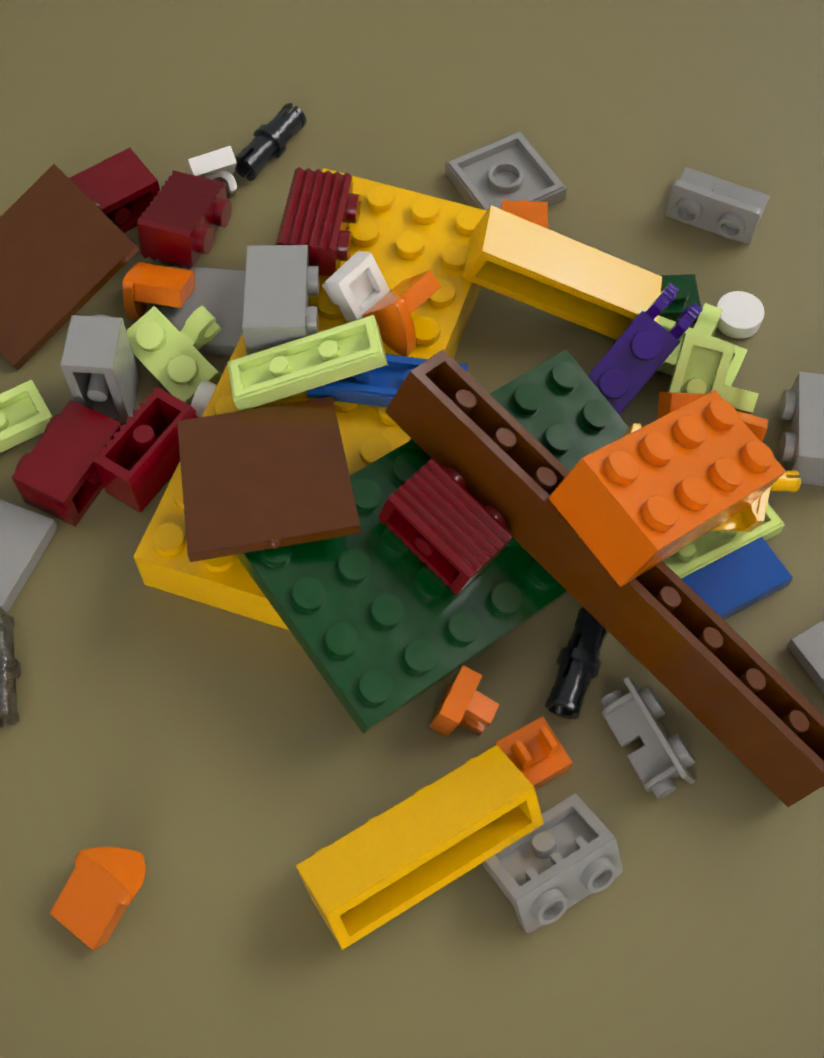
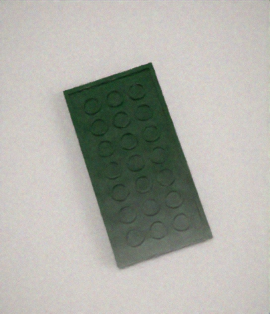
[236,349,629,734]

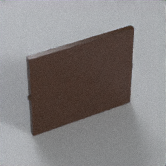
[0,164,140,370]
[177,396,361,562]

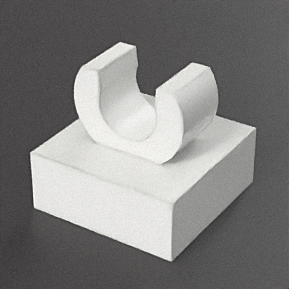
[186,146,237,196]
[322,251,390,322]

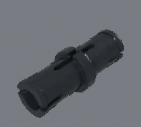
[235,103,307,181]
[545,607,608,719]

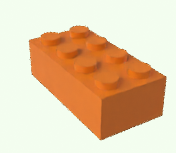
[548,390,787,587]

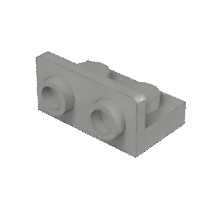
[664,167,770,245]
[482,793,623,933]

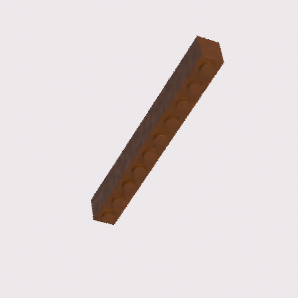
[385,349,824,807]

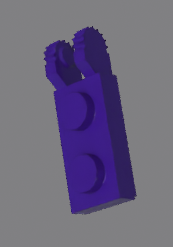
[588,282,703,415]

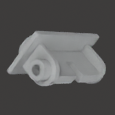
[601,677,696,799]

